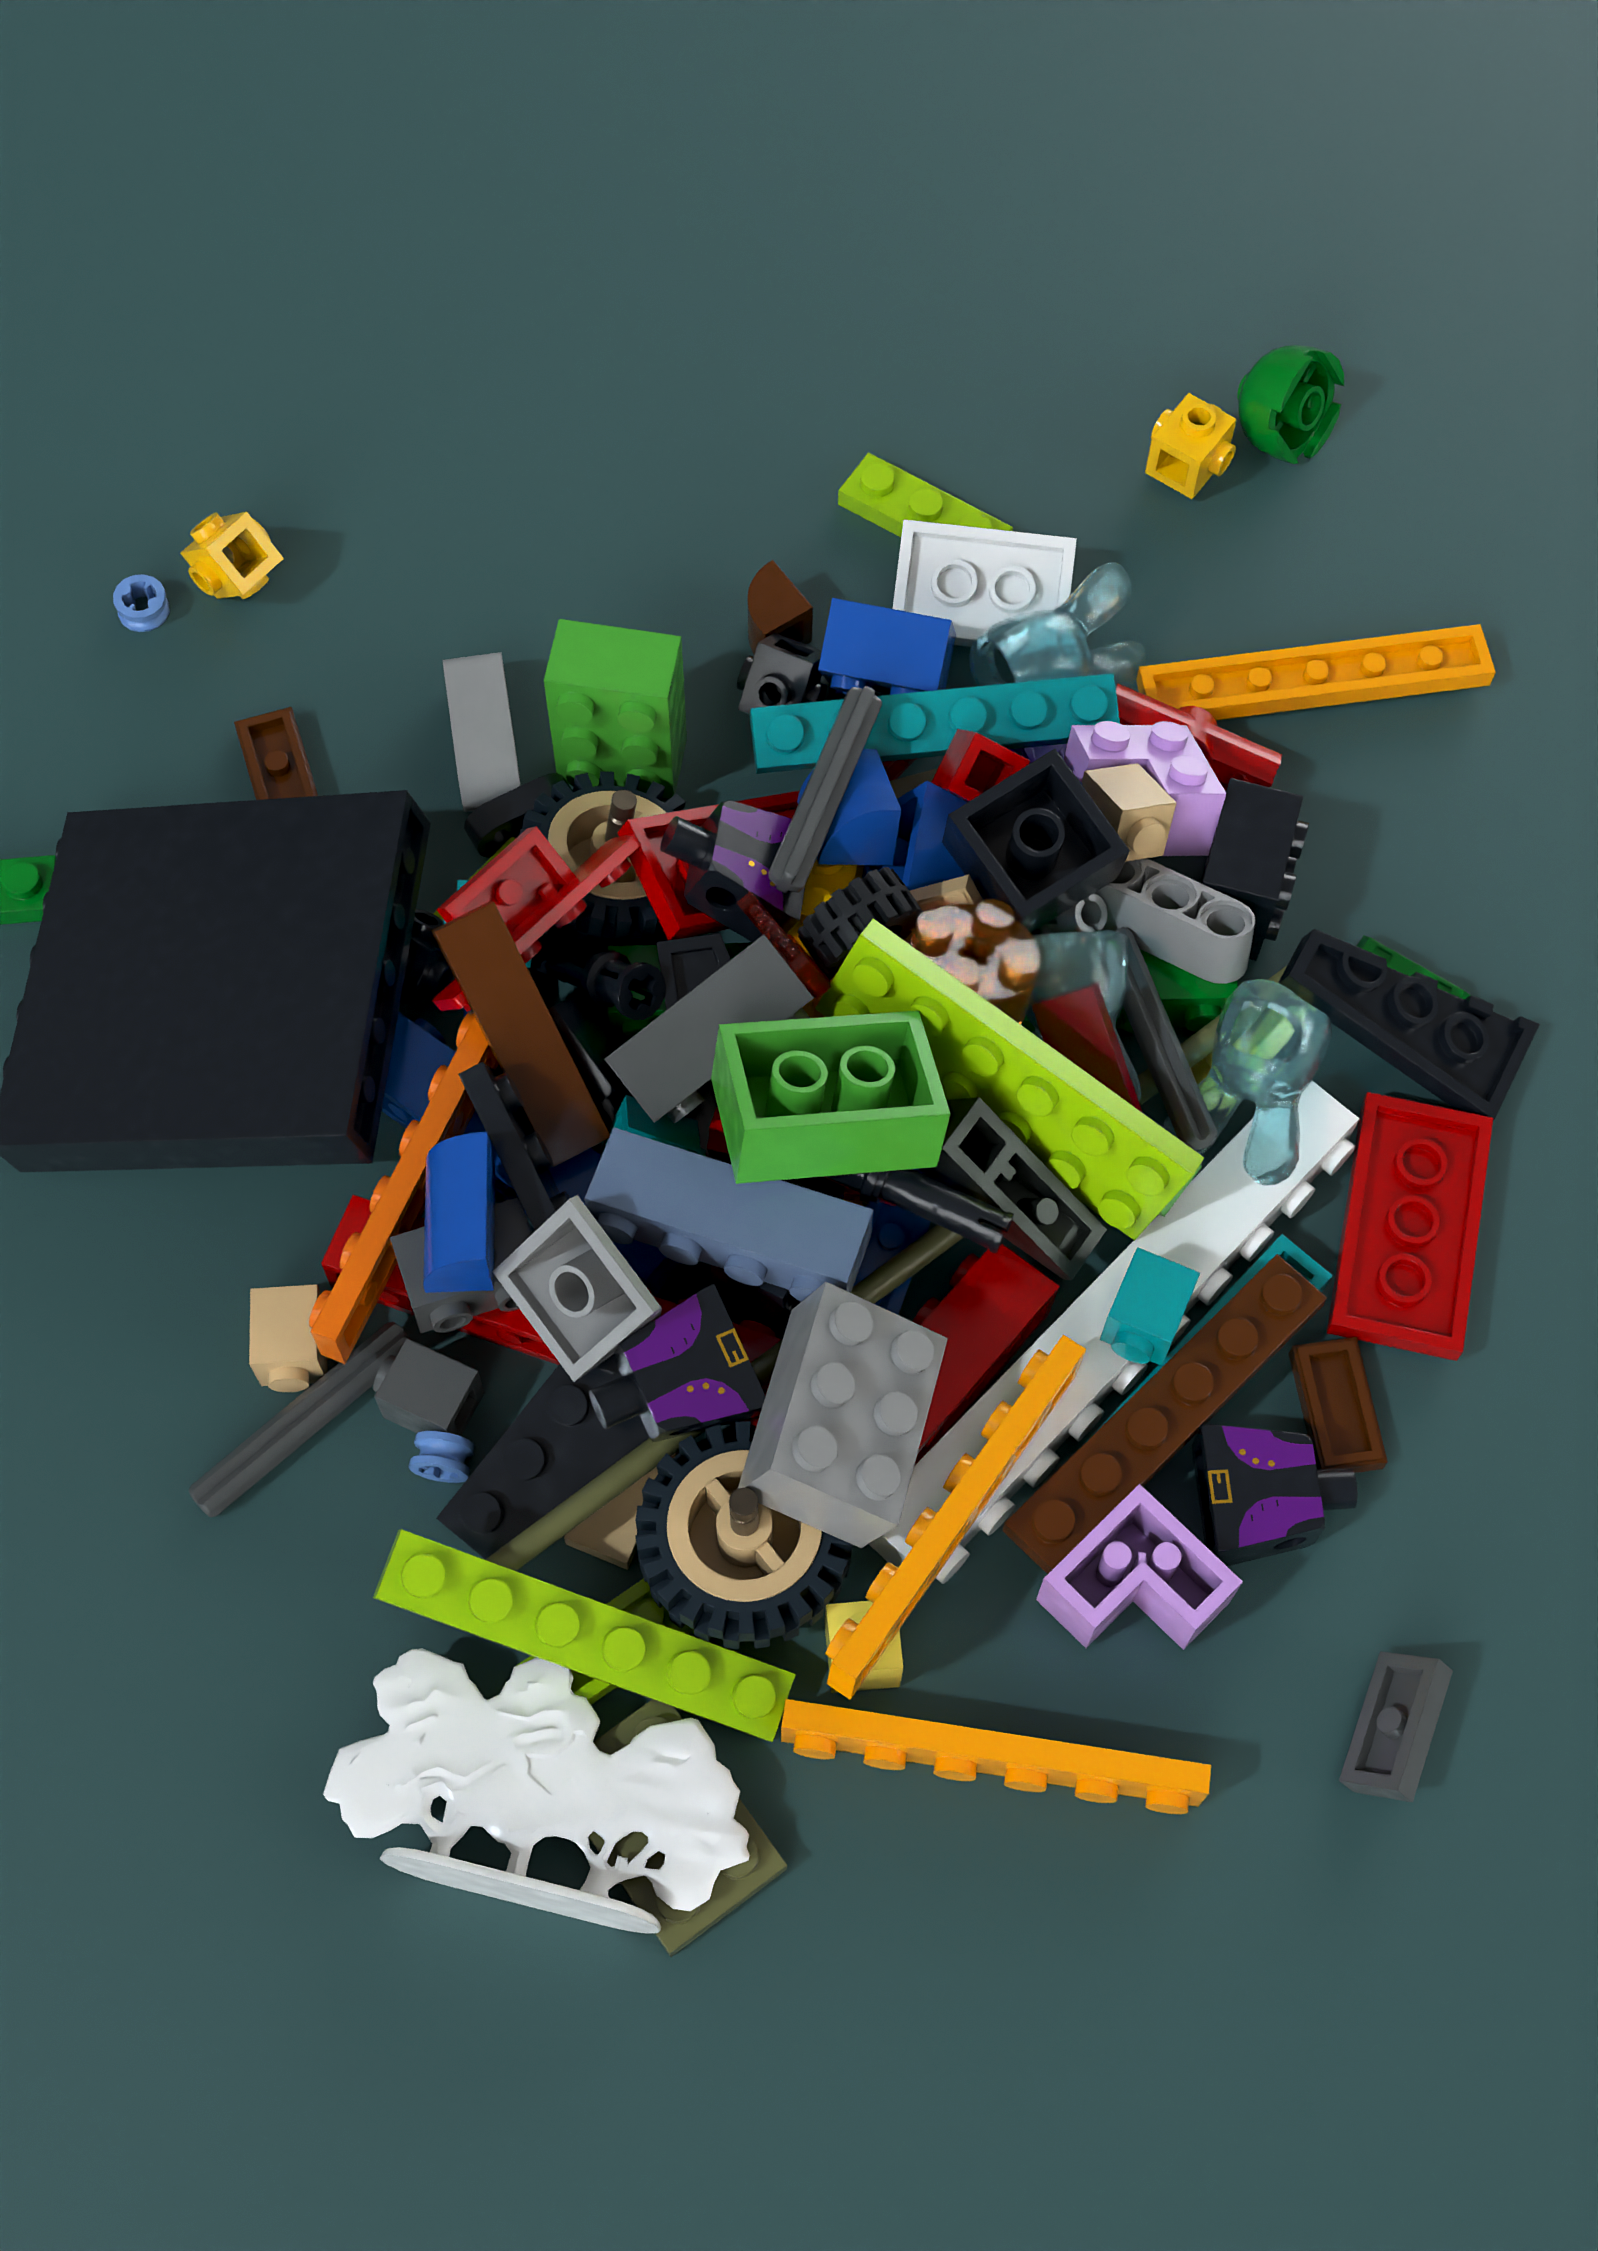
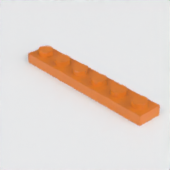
[309,1011,499,1364]

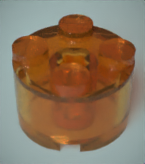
[910,899,1042,1025]

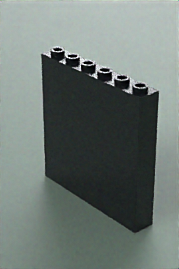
[0,790,431,1172]

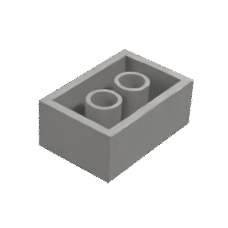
[738,1282,948,1548]

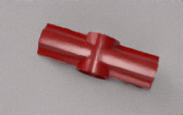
[1115,683,1282,790]

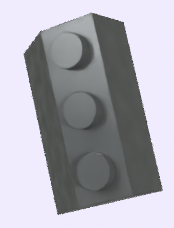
[604,934,813,1124]

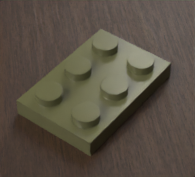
[588,1699,787,1957]

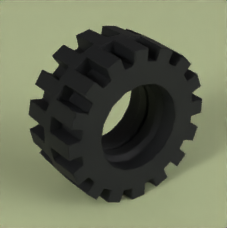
[797,867,923,980]

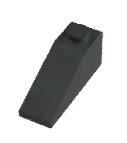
[918,1097,1107,1280]

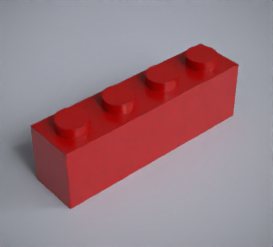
[912,1244,1060,1466]

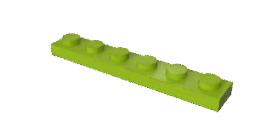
[373,1529,796,1742]

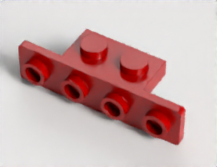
[432,826,641,1012]

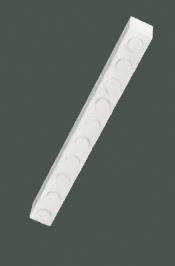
[869,1070,1360,1584]

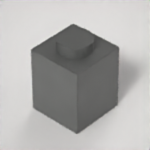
[373,1339,485,1436]

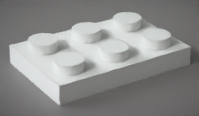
[892,519,1077,657]

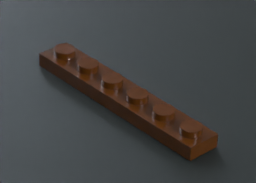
[1002,1254,1327,1574]

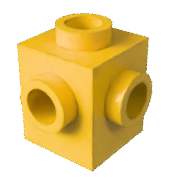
[1145,393,1237,499]
[180,511,284,599]

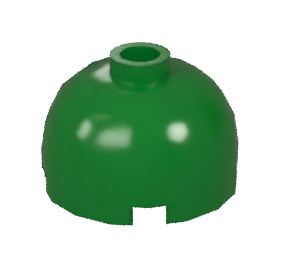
[1237,345,1344,464]

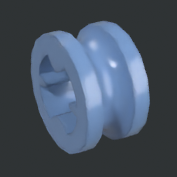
[113,574,170,632]
[409,1431,475,1483]

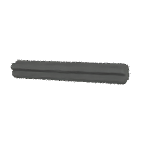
[768,686,882,893]
[1099,927,1217,1151]
[189,1321,412,1517]

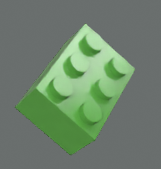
[544,619,687,798]
[711,1011,951,1184]

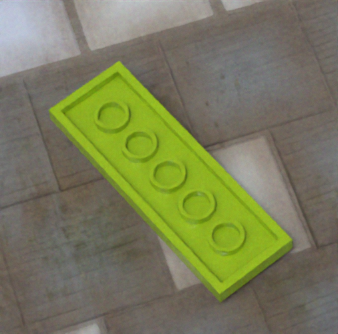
[815,918,1204,1241]

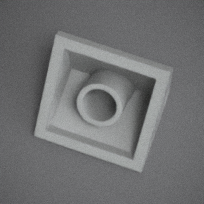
[492,1195,662,1382]

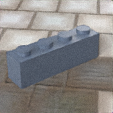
[584,1127,873,1302]

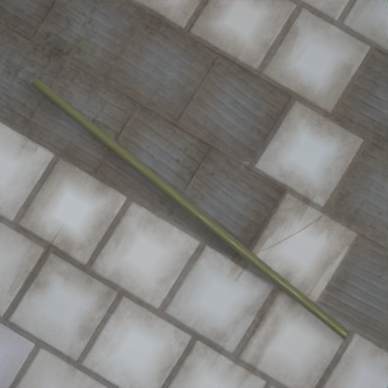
[485,965,1289,1571]

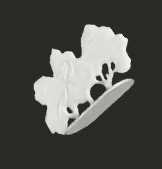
[323,1648,750,1933]

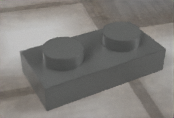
[1339,1651,1453,1803]

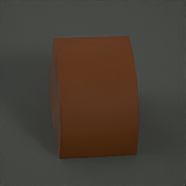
[748,560,813,654]

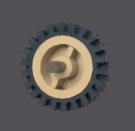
[520,772,686,953]
[635,1421,853,1649]

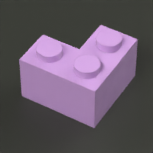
[1064,721,1226,856]
[1036,1484,1243,1650]

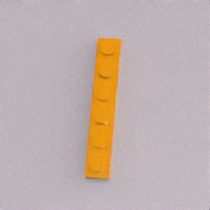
[1136,624,1496,720]
[825,1335,1086,1700]
[781,1699,1211,1814]

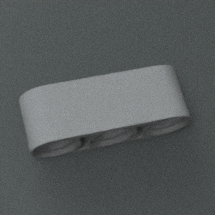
[443,652,521,812]
[1093,858,1255,984]

